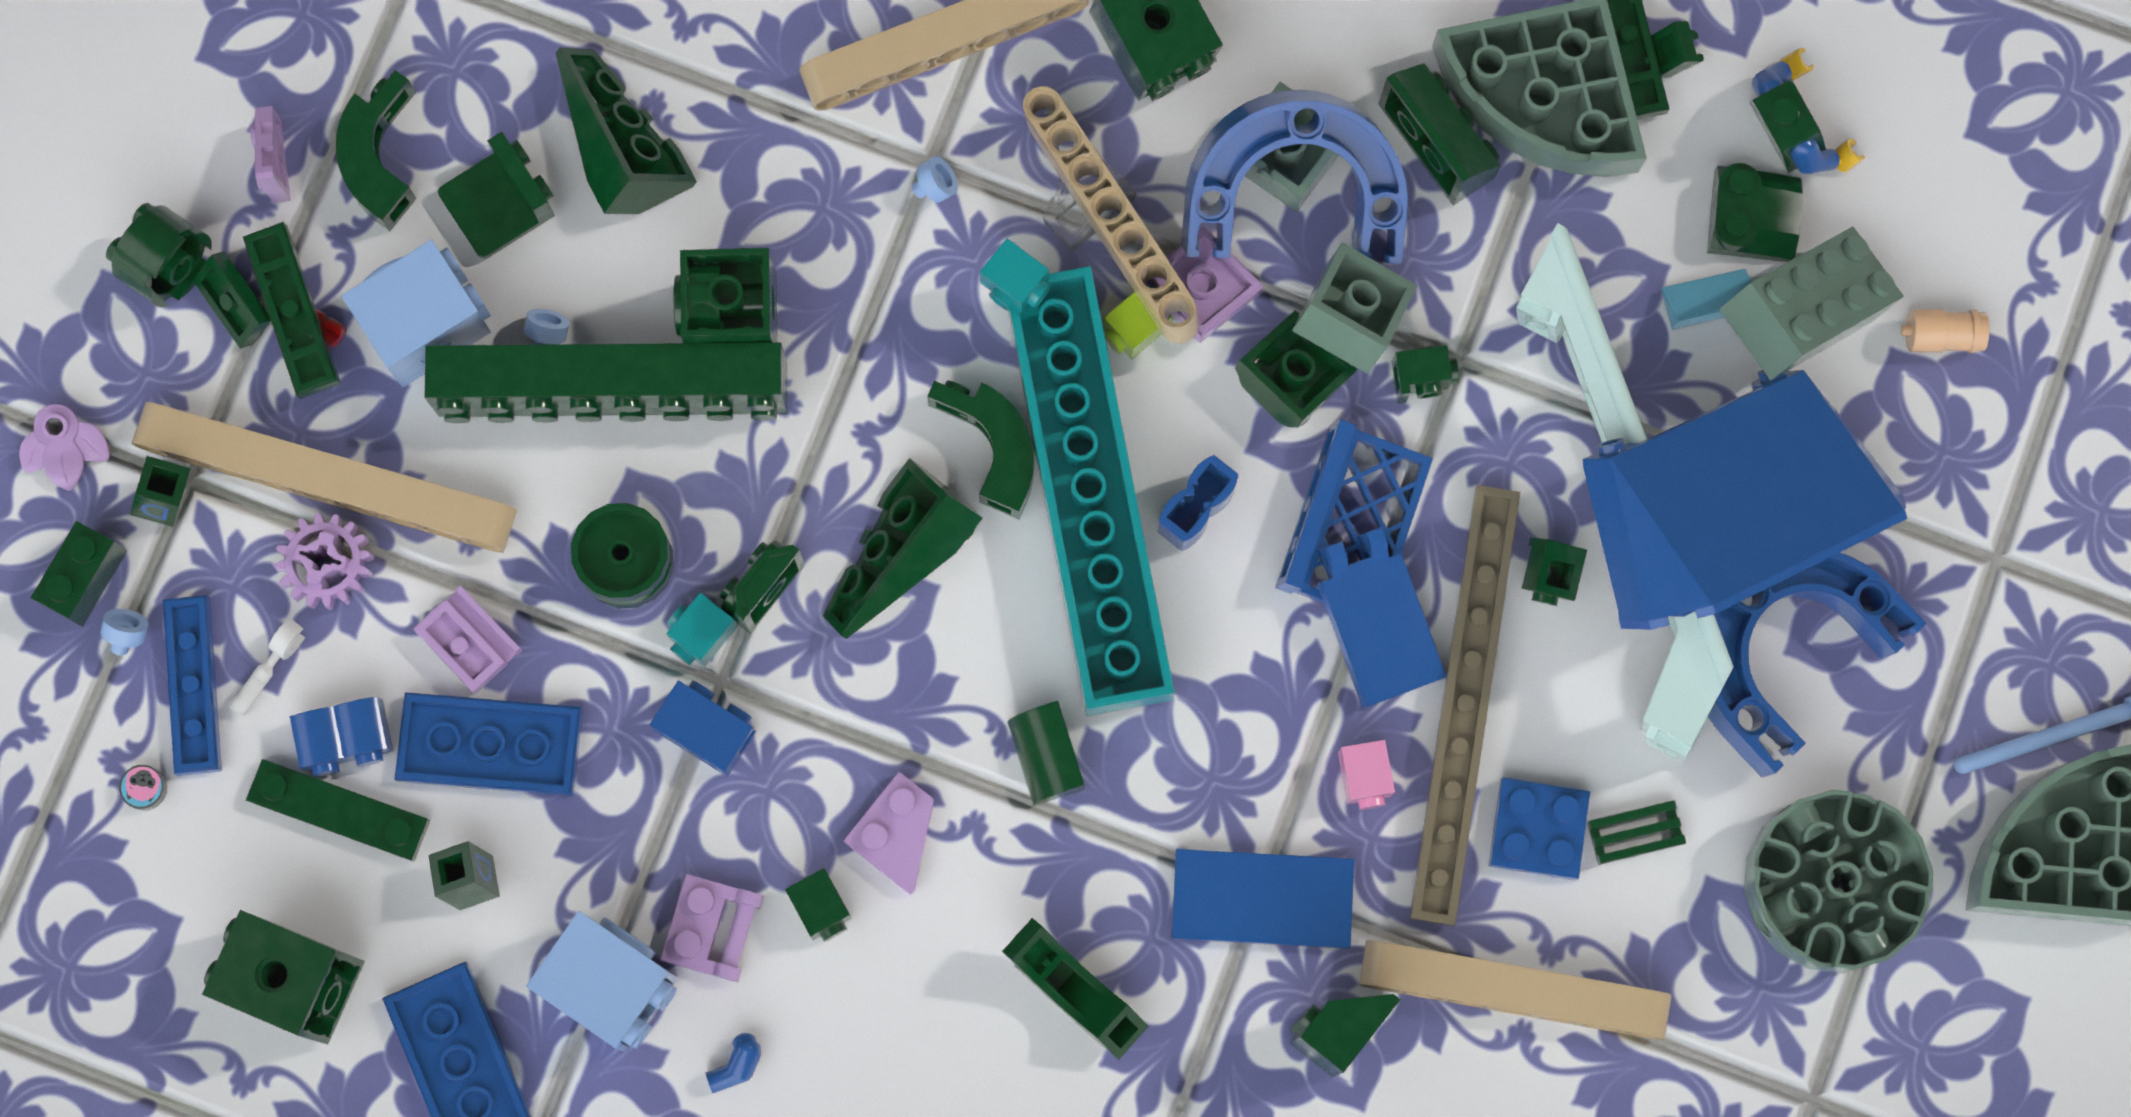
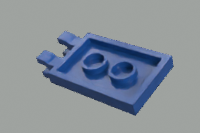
[1317,527,1447,708]

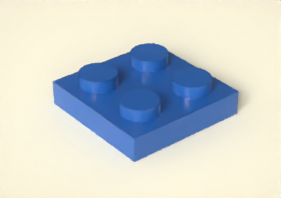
[1488,777,1590,881]

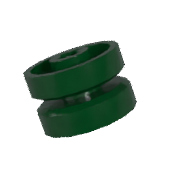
[571,503,674,609]

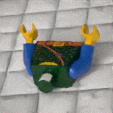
[1750,48,1865,174]

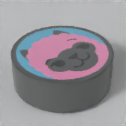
[119,765,167,811]

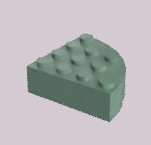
[1432,0,1647,177]
[1965,744,2131,926]

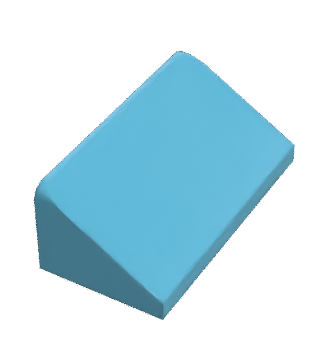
[1661,269,1751,330]

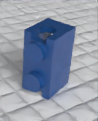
[649,680,757,777]

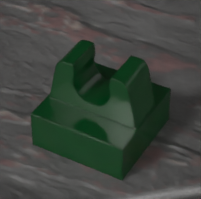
[1651,21,1704,77]

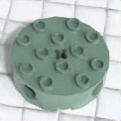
[1744,790,1934,973]

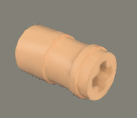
[1901,309,1989,353]

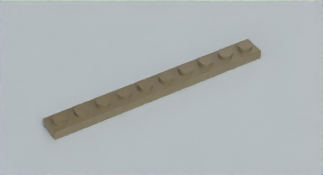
[1409,485,1520,927]

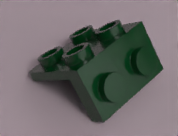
[438,131,555,259]

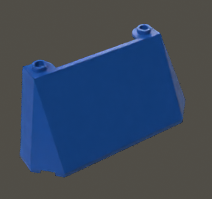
[1582,370,1907,630]

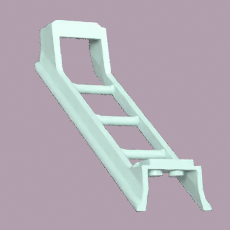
[1516,223,1734,763]

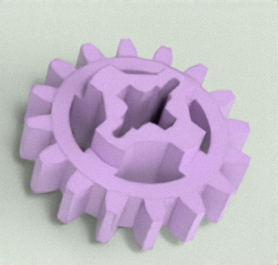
[274,513,374,610]

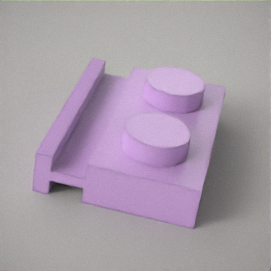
[413,585,522,695]

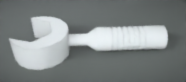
[229,618,305,715]

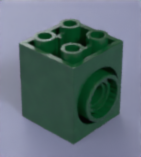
[1089,0,1223,102]
[673,248,778,343]
[202,910,365,1045]

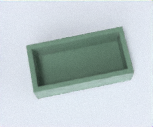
[1719,226,1904,381]

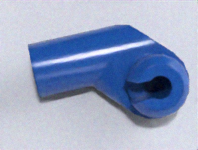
[705,1033,761,1093]

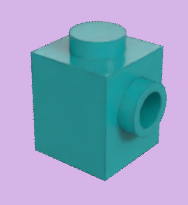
[980,238,1050,314]
[666,593,738,667]

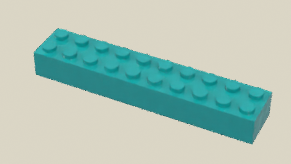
[1008,266,1175,717]

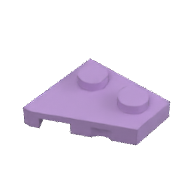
[250,106,291,203]
[843,772,934,896]

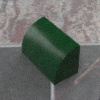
[1007,700,1085,806]

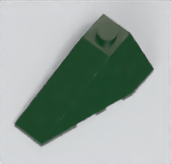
[555,47,697,214]
[823,458,983,639]

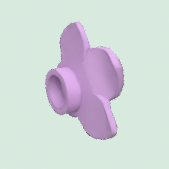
[19,404,110,491]

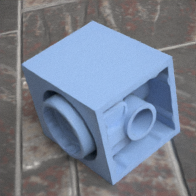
[341,239,491,388]
[526,911,678,1052]

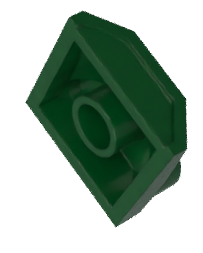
[1707,163,1803,262]
[1235,310,1358,428]
[720,540,805,634]

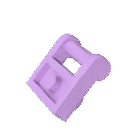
[660,874,764,983]

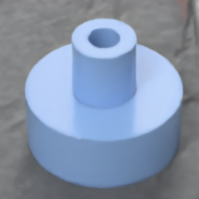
[912,156,958,203]
[523,309,570,345]
[100,609,148,655]

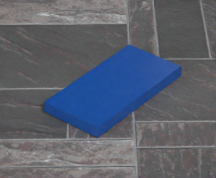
[394,692,583,797]
[1171,849,1354,949]
[382,961,532,1117]

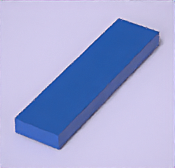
[163,595,222,776]

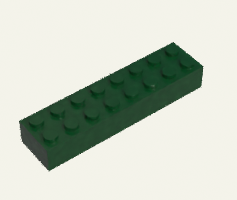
[424,342,787,423]

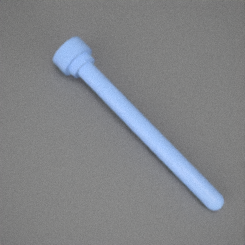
[1954,693,2131,774]

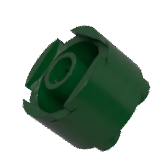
[106,203,212,307]

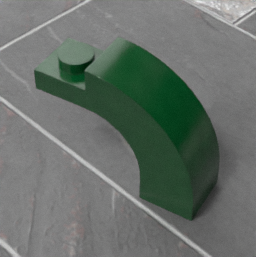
[336,70,417,232]
[927,380,1034,520]
[1002,918,1149,1060]

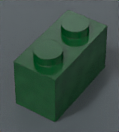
[30,521,127,627]

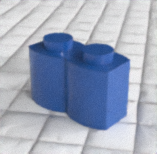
[1157,455,1239,551]
[289,696,393,777]

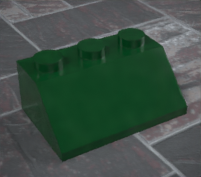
[1378,63,1500,206]
[1290,994,1401,1078]

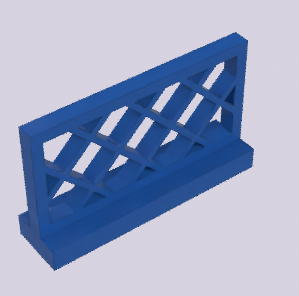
[1275,419,1433,603]

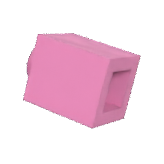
[1338,740,1395,810]

